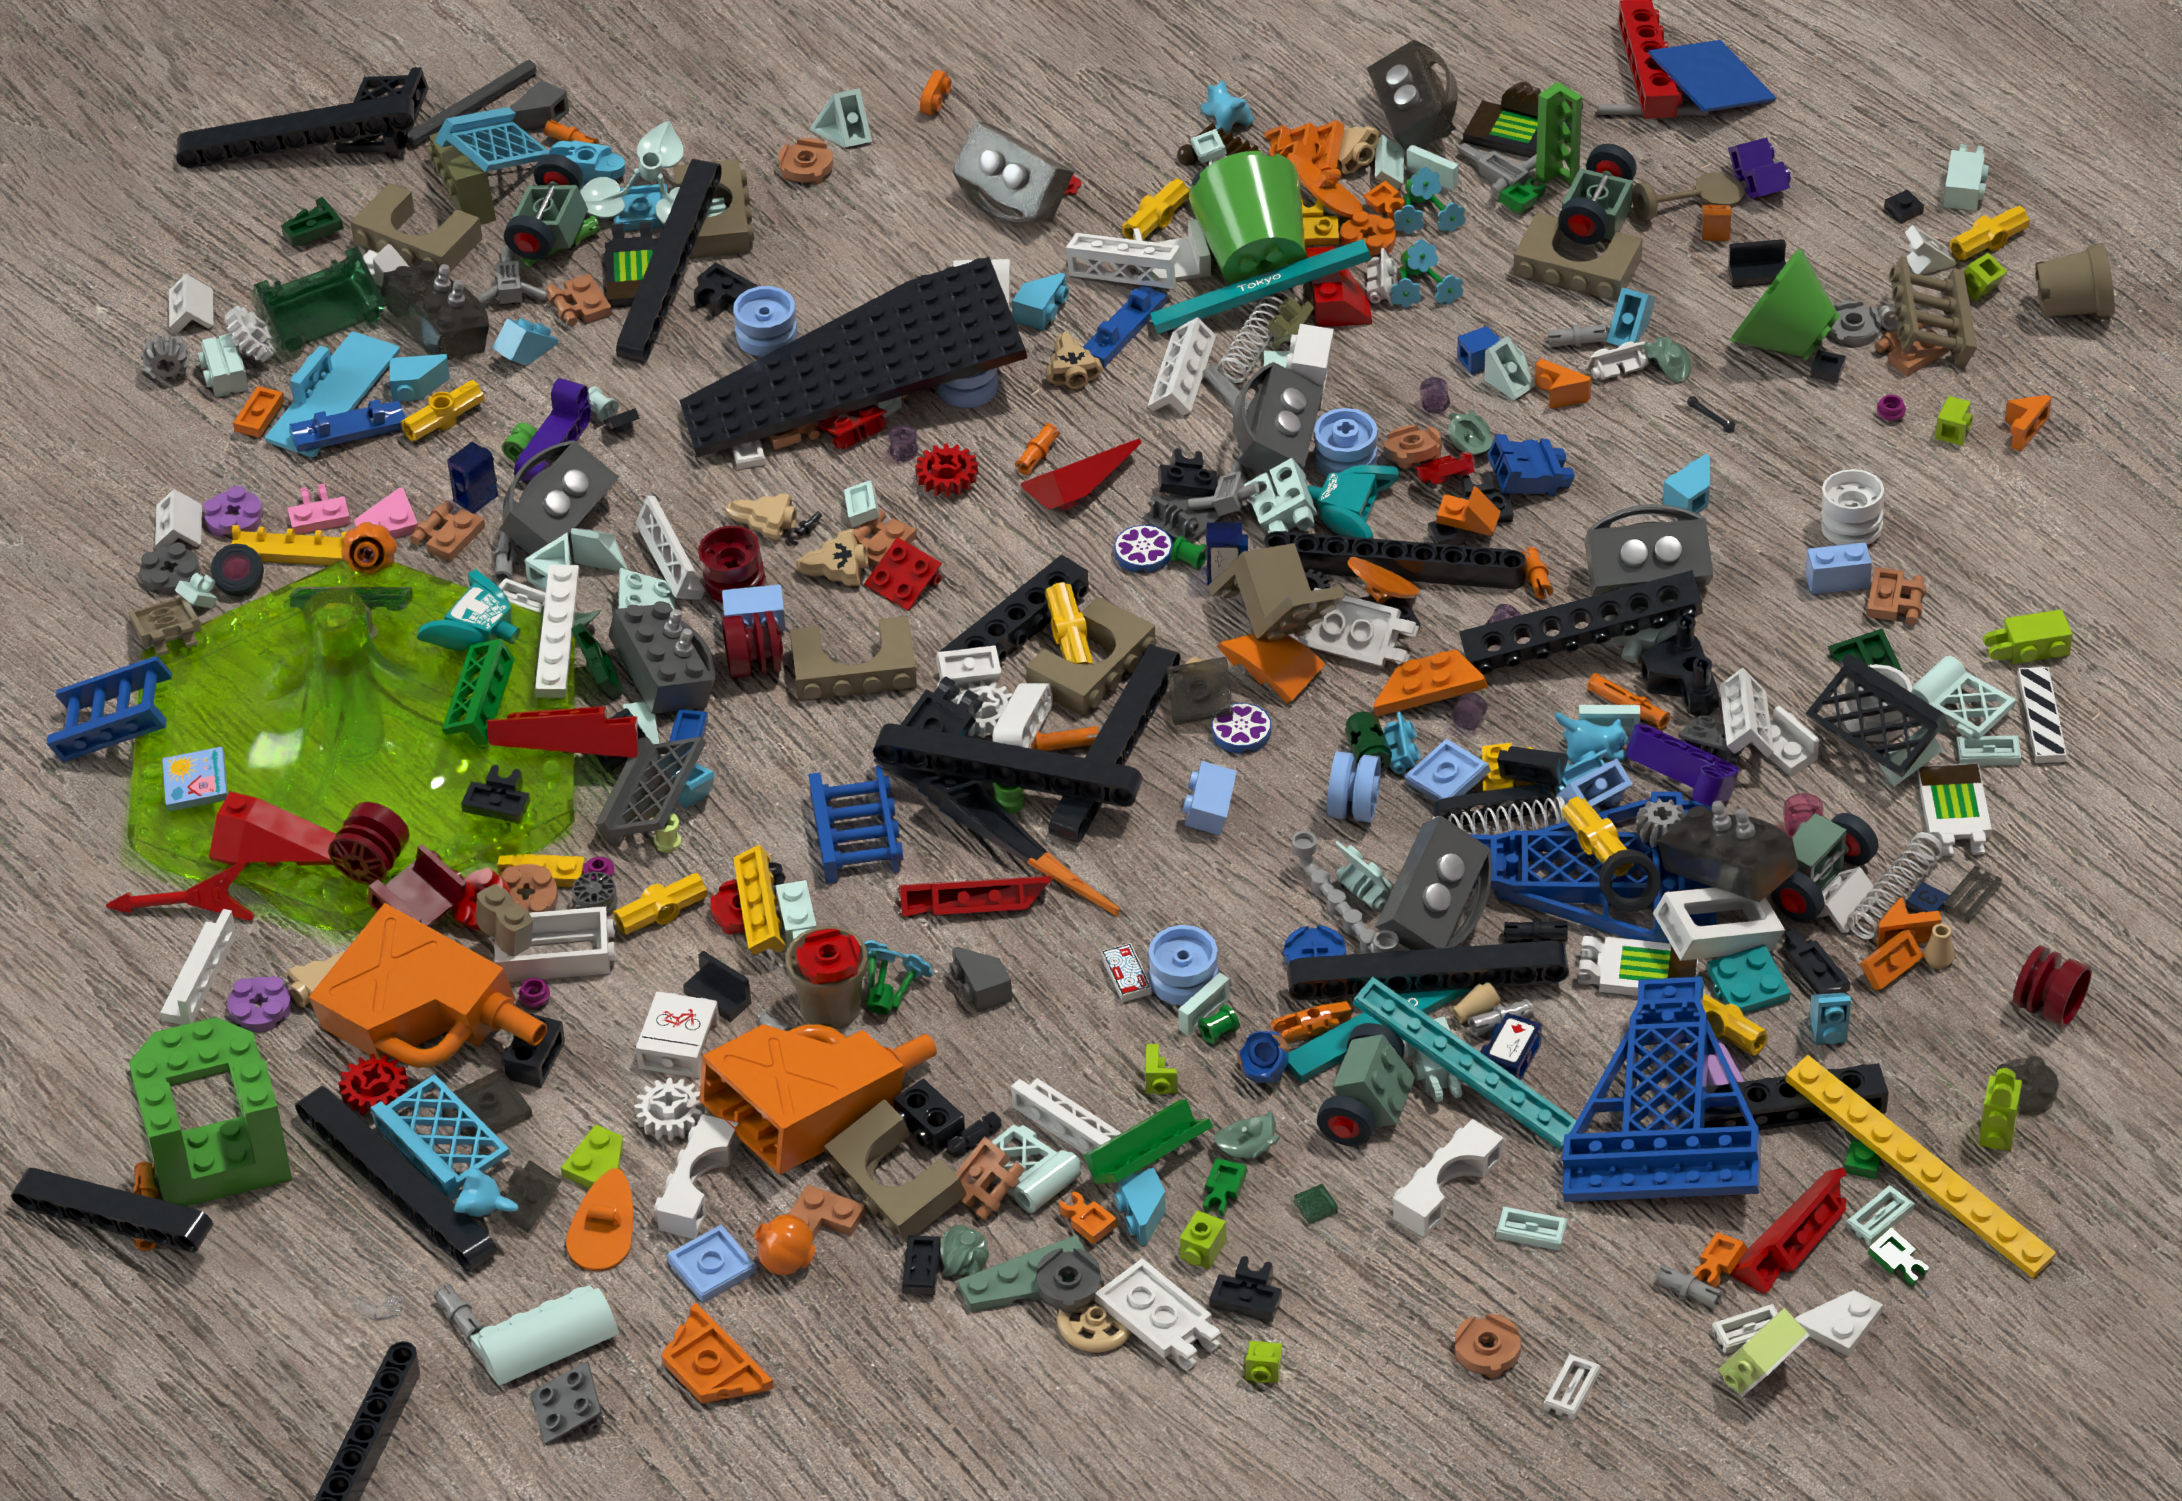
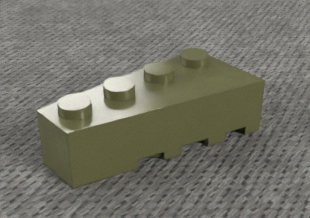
[427,133,496,224]

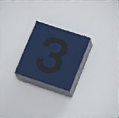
[1906,882,1949,913]

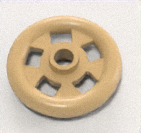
[1057,1287,1132,1353]

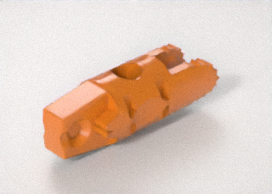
[1269,1001,1352,1044]

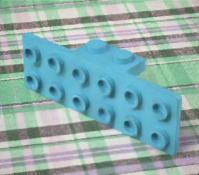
[265,331,400,457]

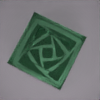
[1294,1183,1338,1225]

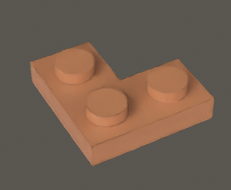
[789,1184,866,1240]

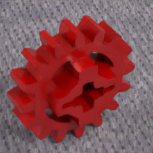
[915,443,979,497]
[338,1054,409,1116]

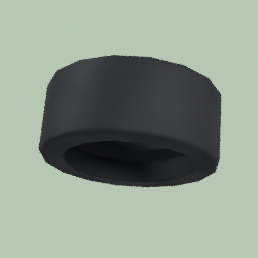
[1599,849,1661,912]

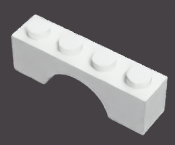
[654,1114,740,1239]
[1392,1119,1503,1238]

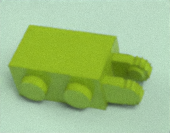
[1982,609,2073,664]
[1979,1068,2022,1151]

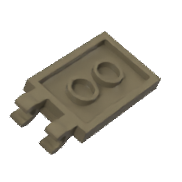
[128,597,202,657]

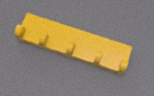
[231,525,347,567]
[733,844,785,955]

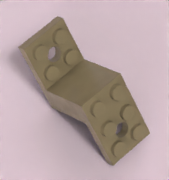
[1208,543,1345,641]

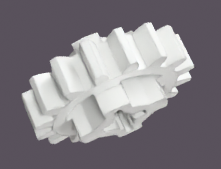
[224,306,277,362]
[952,681,1013,738]
[635,1078,705,1141]

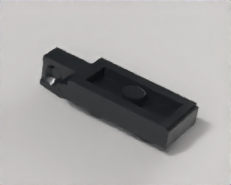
[1783,928,1851,995]

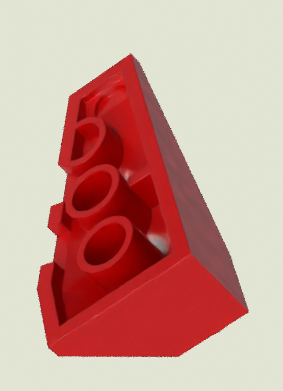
[1306,246,1372,327]
[1021,438,1142,511]
[209,791,336,867]

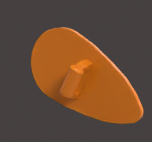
[1286,153,1363,218]
[1347,557,1419,604]
[566,1168,633,1271]

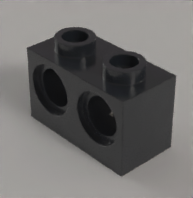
[501,1013,565,1088]
[894,1078,965,1155]

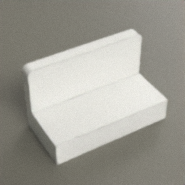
[169,274,214,333]
[155,489,202,548]
[936,646,1001,690]
[1816,867,1880,934]

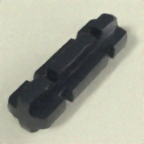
[946,1111,1002,1158]

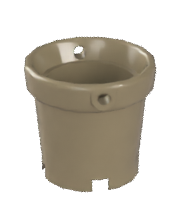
[2035,243,2115,318]
[785,926,868,1029]

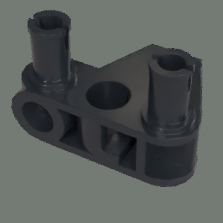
[1641,615,1719,717]

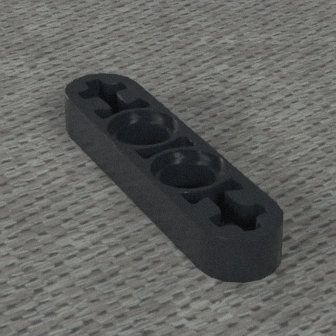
[1432,784,1551,826]

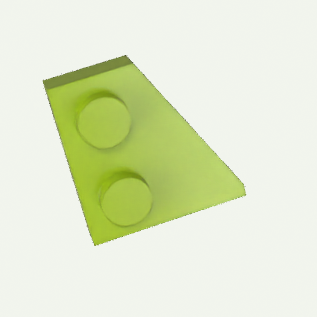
[560,1124,624,1188]

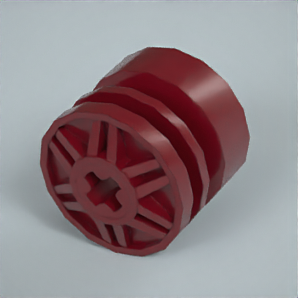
[698,525,766,604]
[722,610,783,679]
[328,802,410,885]
[2012,945,2092,1027]

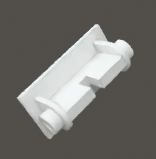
[1367,248,1397,306]
[1586,341,1649,381]

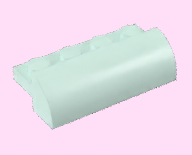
[470,1285,619,1386]

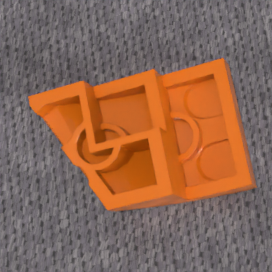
[1265,120,1345,171]
[1217,633,1325,704]

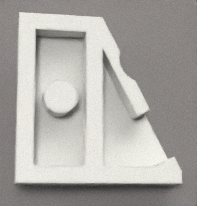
[1795,1290,1883,1357]

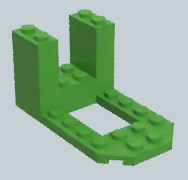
[129,1017,292,1207]

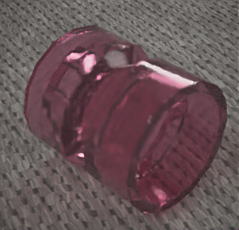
[1783,793,1824,841]

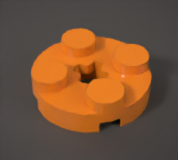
[1340,211,1396,259]

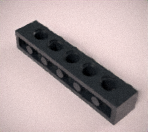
[940,554,1089,664]
[1689,1063,1889,1131]

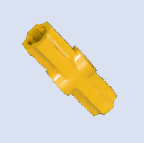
[1122,178,1190,240]
[1949,205,2030,261]
[400,380,485,442]
[1045,582,1093,665]
[1562,796,1634,877]
[613,873,708,935]
[1703,993,1769,1056]

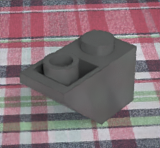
[510,80,569,131]
[949,947,1012,1012]

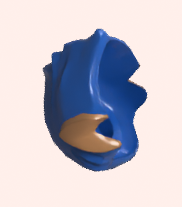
[1237,1031,1290,1083]

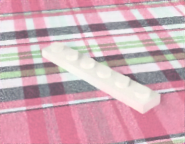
[535,565,579,698]

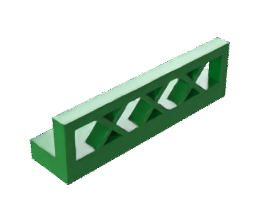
[442,639,515,746]
[1083,1099,1213,1184]

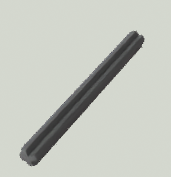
[406,60,537,147]

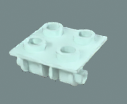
[618,568,675,610]
[1336,841,1393,911]

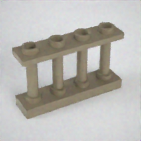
[1888,256,1977,368]

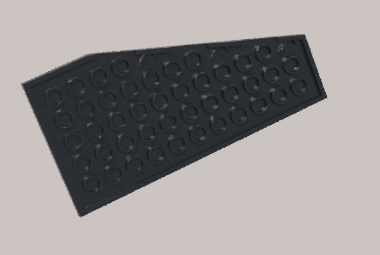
[679,257,1028,457]

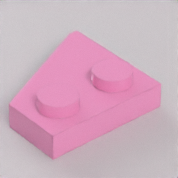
[354,487,418,538]

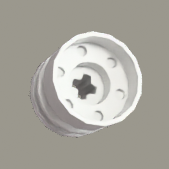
[1821,469,1884,545]

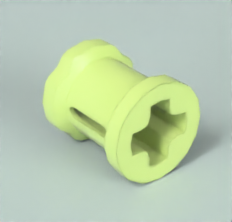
[653,813,681,853]

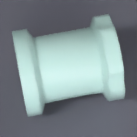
[588,386,619,422]

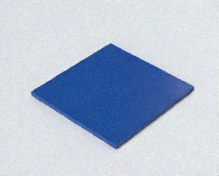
[1648,40,1776,112]

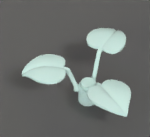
[580,121,684,225]

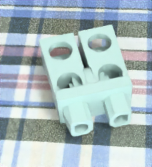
[1244,458,1318,534]

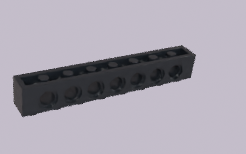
[1459,570,1703,675]

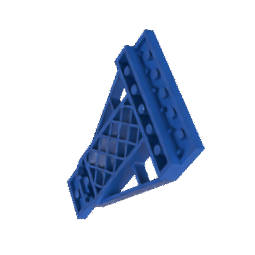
[1469,791,1717,943]
[1562,977,1762,1202]

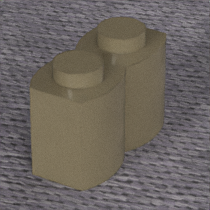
[476,884,533,956]

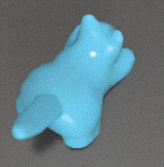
[1201,80,1254,134]
[1555,712,1628,764]
[454,1167,518,1217]

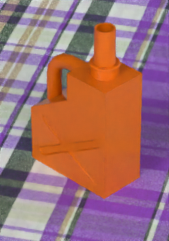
[309,903,547,1068]
[699,1024,937,1175]

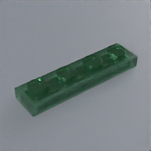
[289,587,413,611]

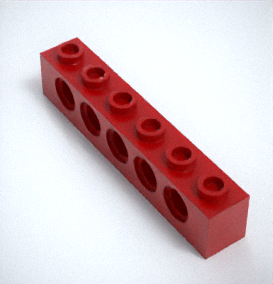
[1618,0,1682,119]

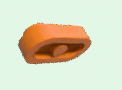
[920,69,952,115]

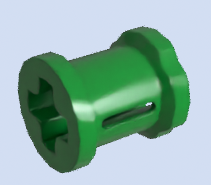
[1171,536,1209,570]
[1198,1005,1240,1044]

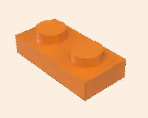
[233,386,285,438]
[1859,930,1924,990]

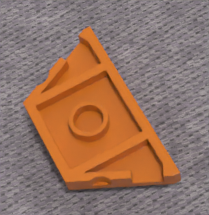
[1373,649,1488,716]
[661,1303,774,1404]

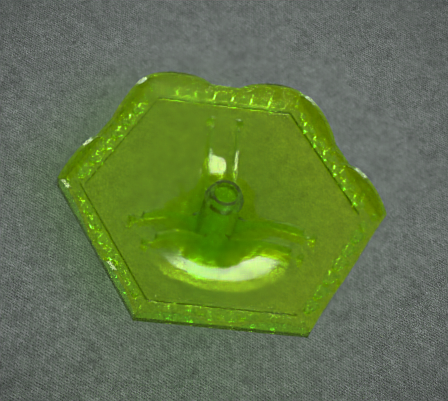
[127,552,578,931]

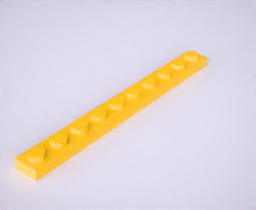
[1785,1055,2056,1279]

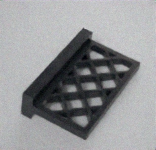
[335,67,429,159]
[1806,653,1949,778]

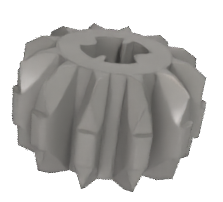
[141,333,190,381]
[1635,798,1689,850]

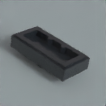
[902,1235,941,1295]

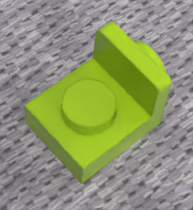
[1145,1044,1178,1094]
[1245,1340,1283,1383]

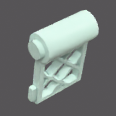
[1912,656,2016,739]
[992,1125,1081,1213]

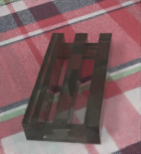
[1942,866,2002,924]

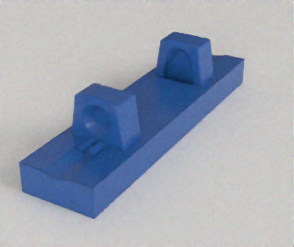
[1083,285,1167,368]
[289,399,407,452]

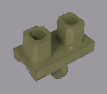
[1266,297,1314,350]

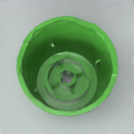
[1189,151,1306,285]

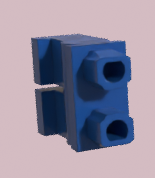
[1487,434,1575,496]

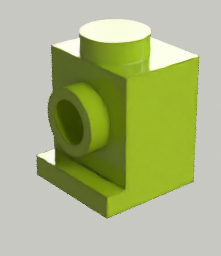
[1964,253,2008,302]
[1935,395,1973,446]

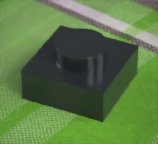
[1884,190,1924,223]
[1810,350,1846,383]
[603,408,640,433]
[1427,521,1466,545]

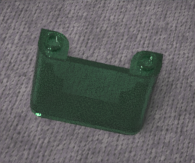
[252,246,385,352]

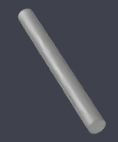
[1598,104,1708,116]

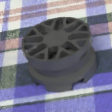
[572,872,618,917]

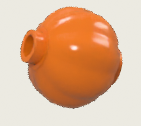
[341,522,397,577]
[753,1214,816,1276]

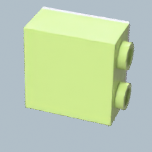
[1717,1308,1810,1397]

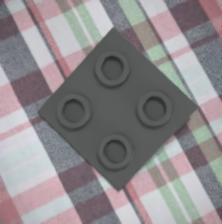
[1142,494,1225,542]
[1678,716,1740,766]
[531,1361,604,1445]

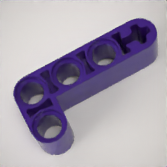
[514,378,591,483]
[1625,724,1740,806]

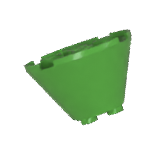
[1730,248,1841,360]

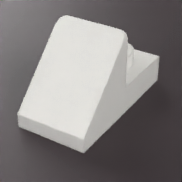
[1905,225,1957,275]
[353,244,415,293]

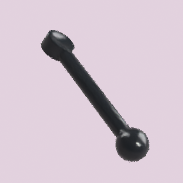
[1687,396,1735,433]

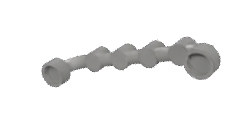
[1292,831,1399,954]

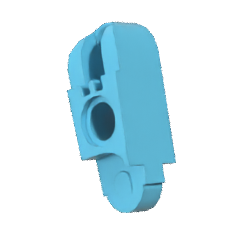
[547,140,626,184]

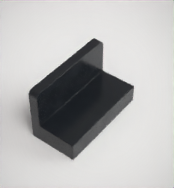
[1728,239,1786,288]
[1497,746,1568,786]
[683,951,752,1022]

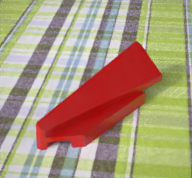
[487,706,638,758]
[899,876,1051,917]
[1729,1168,1846,1293]

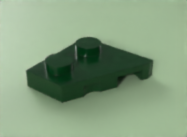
[281,196,344,247]
[571,623,623,700]
[1828,628,1903,673]

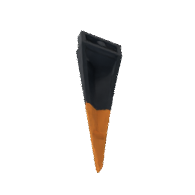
[918,774,1120,917]

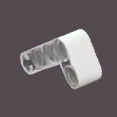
[993,683,1053,748]

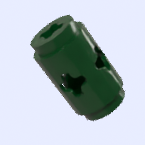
[1345,711,1392,772]

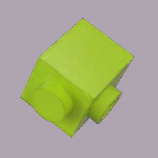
[1179,1210,1227,1269]

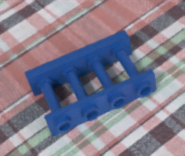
[46,656,172,762]
[809,765,904,884]

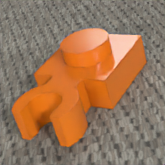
[1363,180,1406,221]
[1059,1191,1117,1245]
[1693,1232,1747,1288]

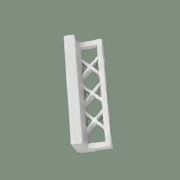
[1066,233,1181,289]
[1147,317,1216,416]
[635,496,705,600]
[1719,668,1774,757]
[160,909,237,1025]
[1011,1078,1121,1154]

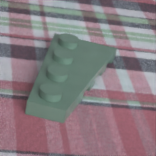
[957,1235,1104,1312]

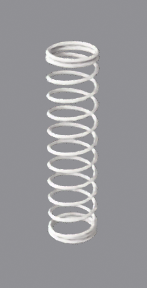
[1218,289,1295,383]
[1432,796,1566,835]
[1847,832,1944,940]

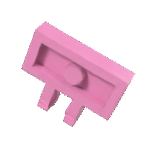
[288,484,351,535]

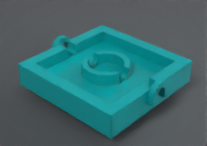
[1706,945,1791,1014]

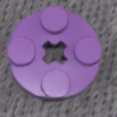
[204,486,263,538]
[227,976,292,1032]

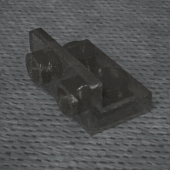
[491,1160,562,1233]

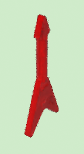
[106,861,255,921]

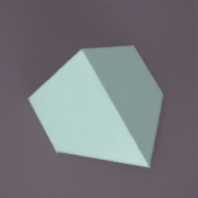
[809,88,872,148]
[1484,336,1536,400]
[571,528,628,571]
[525,533,572,592]

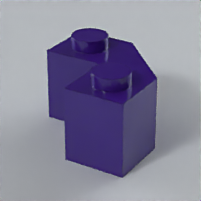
[1728,137,1791,199]

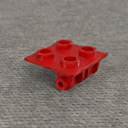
[817,405,887,449]
[864,537,942,611]

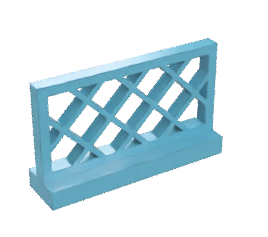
[434,107,549,172]
[371,1074,510,1201]

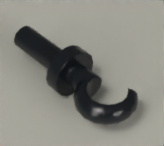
[787,511,822,545]
[768,862,786,886]

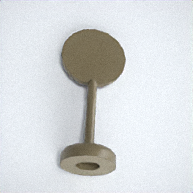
[1632,172,1745,222]

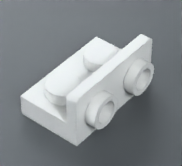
[1750,706,1819,776]

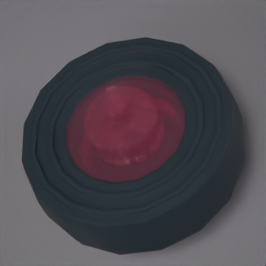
[210,543,264,596]

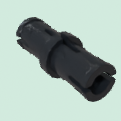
[1504,919,1568,942]

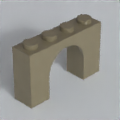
[673,159,755,259]
[351,183,483,275]
[1513,212,1643,301]
[1026,596,1157,717]
[790,616,917,701]
[824,1099,967,1242]

